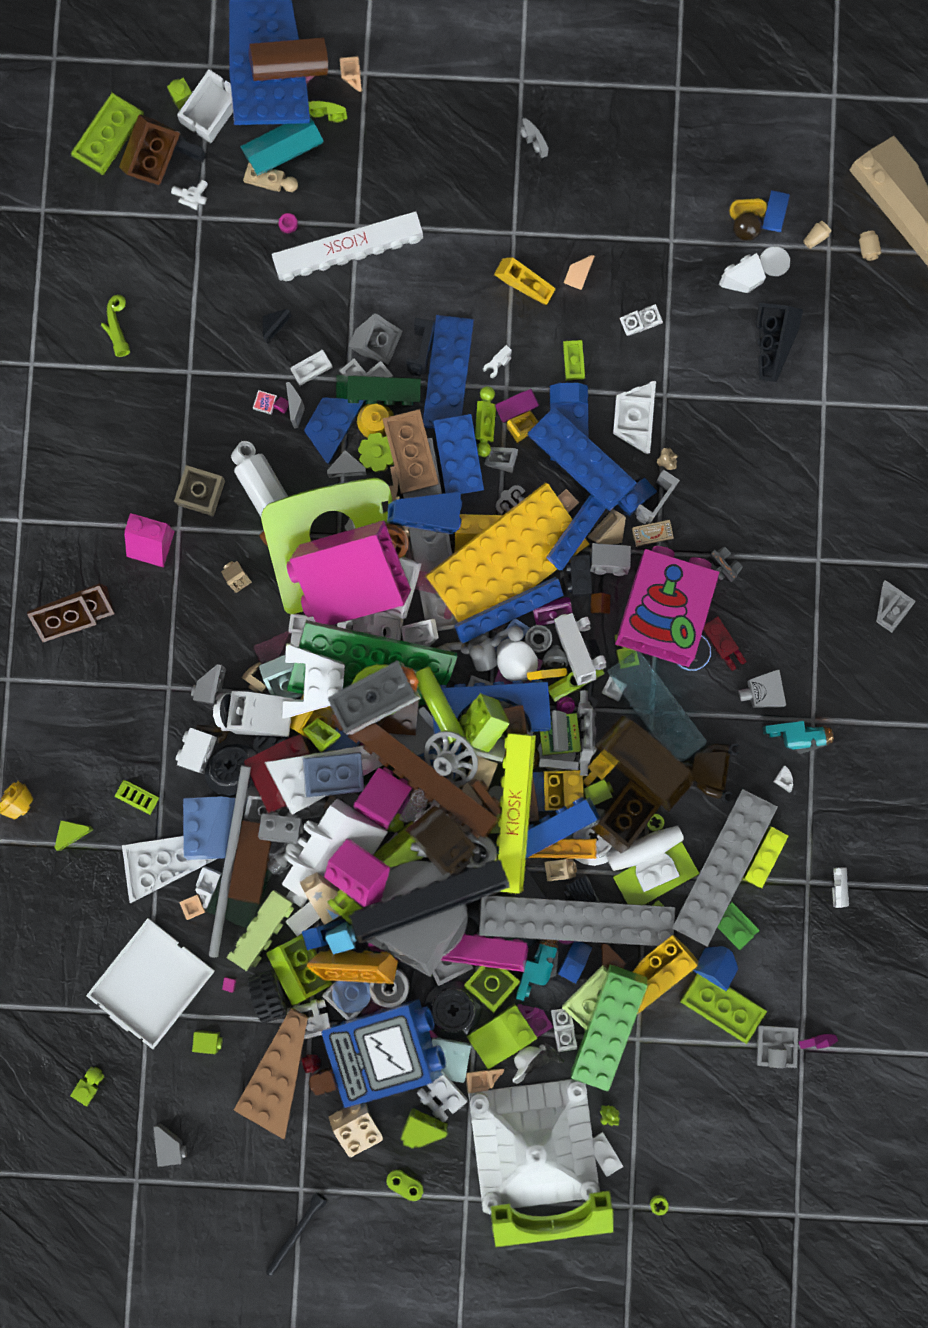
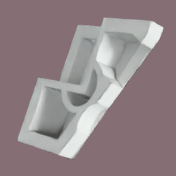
[832,867,849,908]

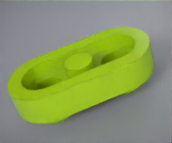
[387,1170,423,1201]

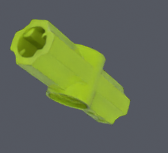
[548,669,605,702]

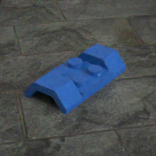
[550,383,588,461]

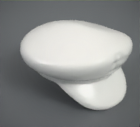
[496,638,538,682]

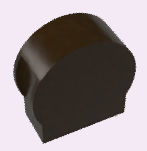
[595,715,693,812]

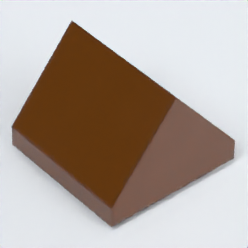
[591,593,610,614]

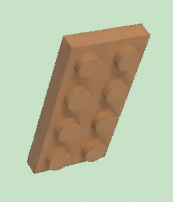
[383,409,439,494]

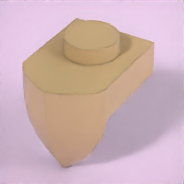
[241,662,267,693]

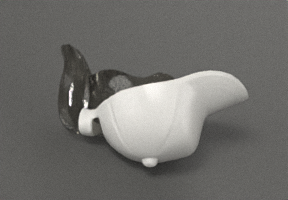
[512,1043,565,1084]

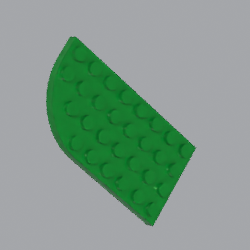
[287,620,457,707]

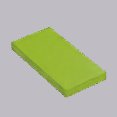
[71,93,144,175]
[613,841,699,905]
[680,974,767,1044]

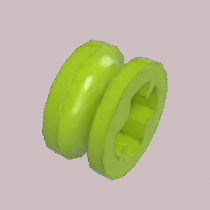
[647,814,664,831]
[650,1195,669,1216]

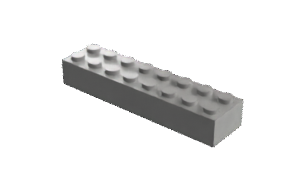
[672,789,778,946]

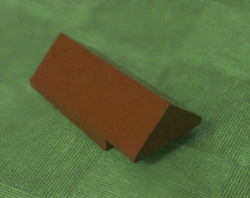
[27,583,115,642]

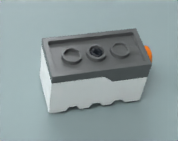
[327,661,421,735]

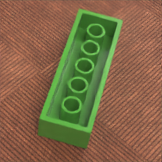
[571,964,648,1091]

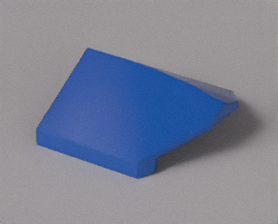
[693,946,738,991]

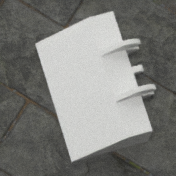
[282,798,387,898]

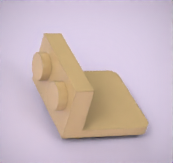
[329,1102,383,1157]

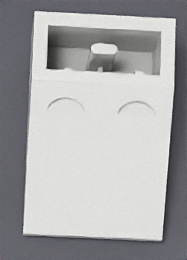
[226,691,293,737]

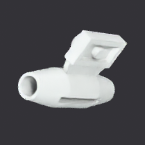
[607,825,684,892]

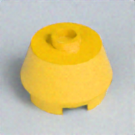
[357,402,394,438]
[0,781,33,819]

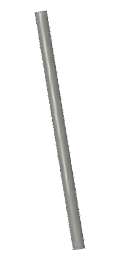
[209,765,251,957]

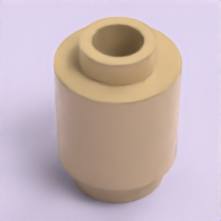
[859,231,881,261]

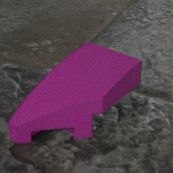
[517,1004,553,1038]
[798,1034,838,1049]

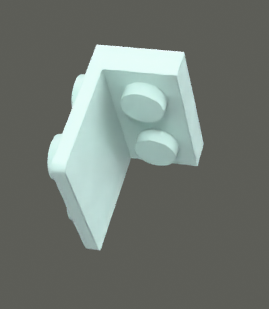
[432,1038,471,1083]

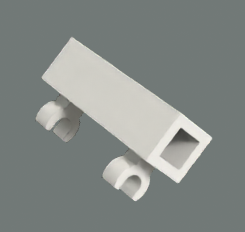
[554,613,606,686]

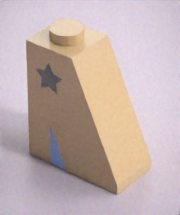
[299,872,357,925]

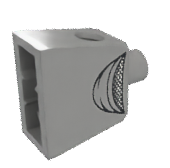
[738,670,786,708]

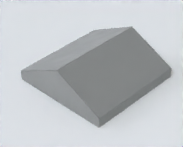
[286,382,305,428]

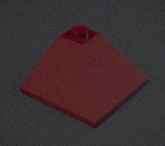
[244,734,310,813]

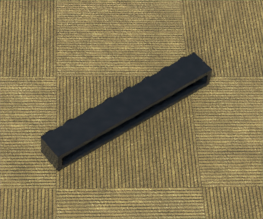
[349,860,510,943]

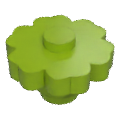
[358,433,394,472]

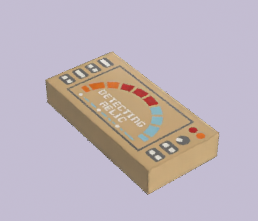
[632,520,674,547]

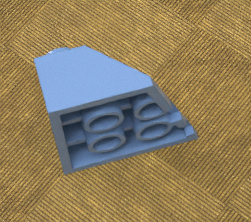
[183,797,236,860]

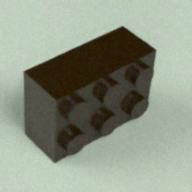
[591,781,661,853]

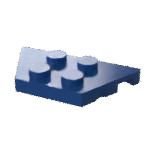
[304,398,364,465]

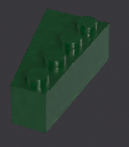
[336,375,421,405]

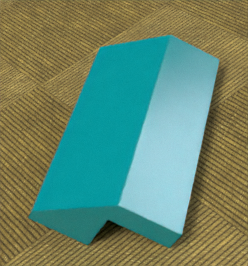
[241,118,324,176]

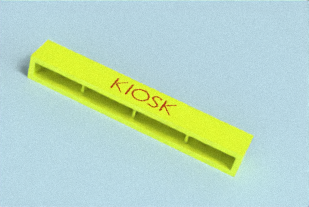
[496,733,536,893]

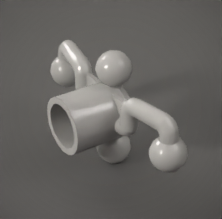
[437,625,523,671]

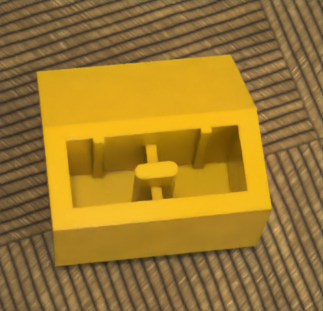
[544,770,584,810]

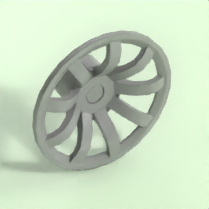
[424,731,478,786]

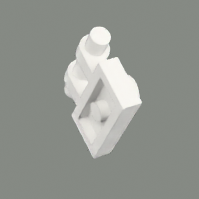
[287,999,331,1039]
[417,1071,468,1122]

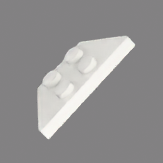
[613,381,656,454]

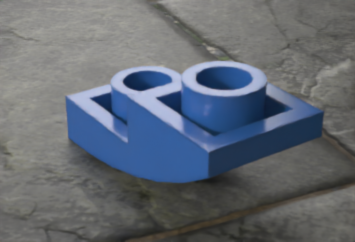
[762,191,790,232]

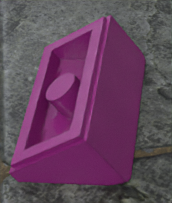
[533,597,573,625]

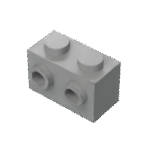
[590,543,631,576]
[258,812,302,844]

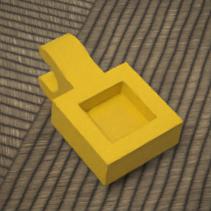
[583,753,614,787]

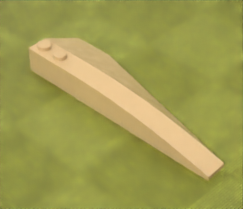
[850,136,928,266]

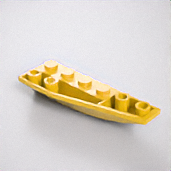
[633,935,699,1014]

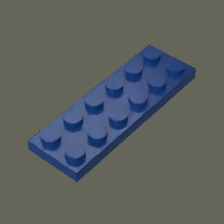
[423,315,474,428]
[528,407,637,511]

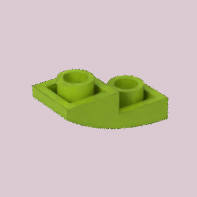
[308,101,347,122]

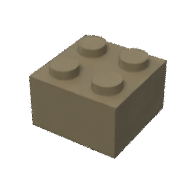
[174,465,225,516]

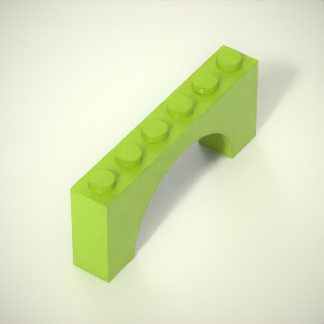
[490,1191,613,1247]

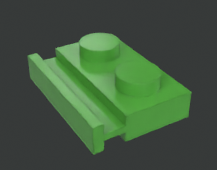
[717,902,760,950]

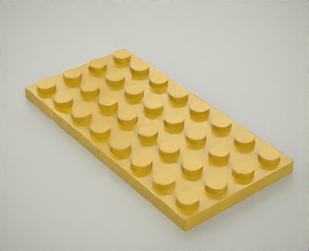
[425,483,589,622]

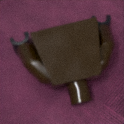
[683,743,739,803]

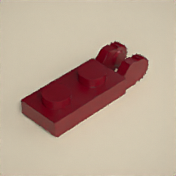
[703,617,746,671]

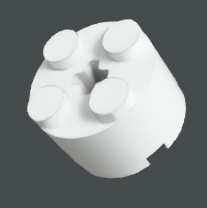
[370,968,409,1007]

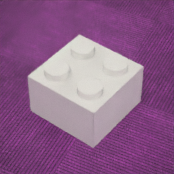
[176,728,217,774]

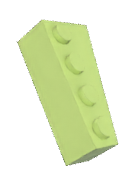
[227,890,294,971]

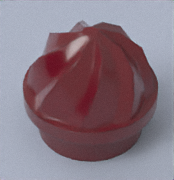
[301,1054,321,1073]

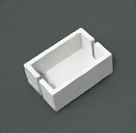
[177,70,233,143]

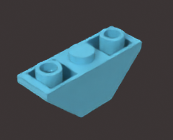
[325,921,357,954]

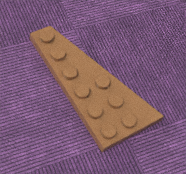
[234,1008,309,1139]

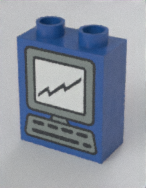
[321,999,446,1108]

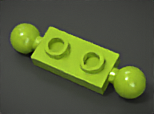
[475,386,496,457]

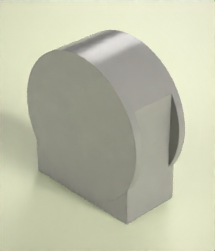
[367,861,468,977]

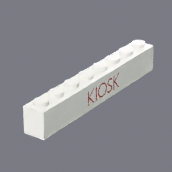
[272,212,423,281]

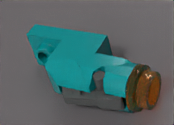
[763,721,833,754]
[516,939,559,1001]

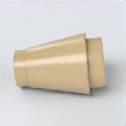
[803,221,832,249]

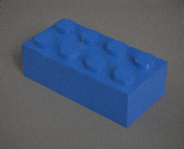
[433,414,484,494]

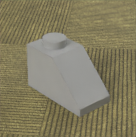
[154,1123,187,1167]

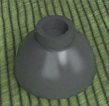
[542,645,569,670]

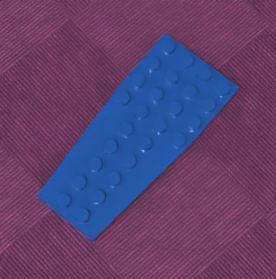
[229,0,310,125]

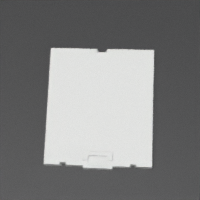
[86,918,215,1049]

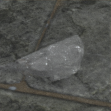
[399,788,428,822]

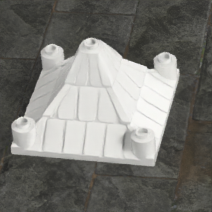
[468,1079,600,1214]

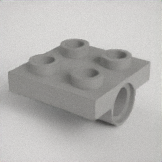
[756,1025,798,1068]

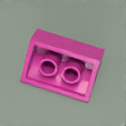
[324,839,390,907]

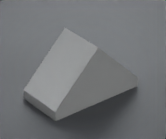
[484,447,518,473]
[327,451,367,478]

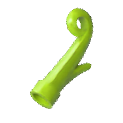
[101,295,130,357]

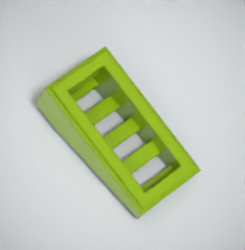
[115,780,160,815]

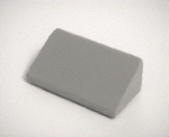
[551,710,568,752]

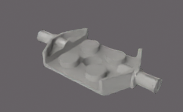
[576,691,597,776]

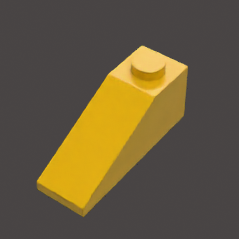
[494,257,556,305]

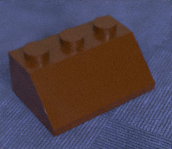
[119,114,180,185]

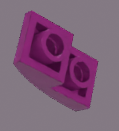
[495,389,539,423]

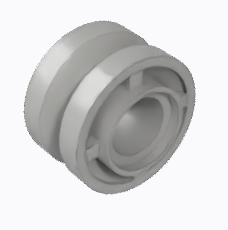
[525,625,552,653]

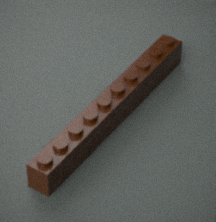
[330,713,499,839]

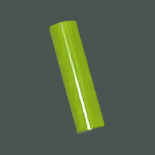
[415,667,465,745]

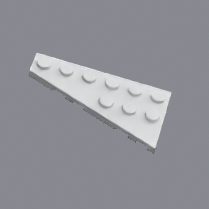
[265,745,383,814]
[122,836,239,903]

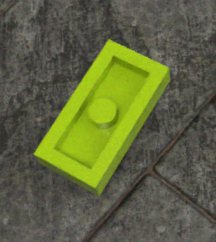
[563,340,585,380]

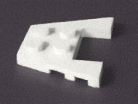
[282,643,344,718]

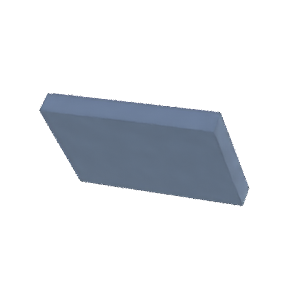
[302,752,364,797]

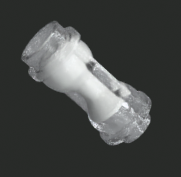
[267,838,304,875]

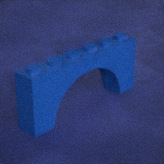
[433,679,551,734]

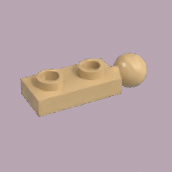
[243,163,298,192]

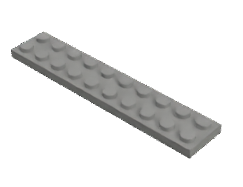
[403,438,458,631]
[479,896,675,946]

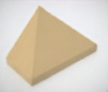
[588,509,626,544]

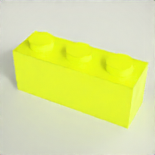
[742,827,788,888]

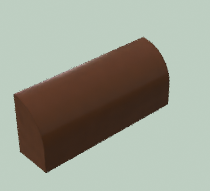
[248,38,328,81]
[228,821,272,904]

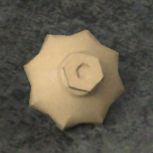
[657,448,678,470]

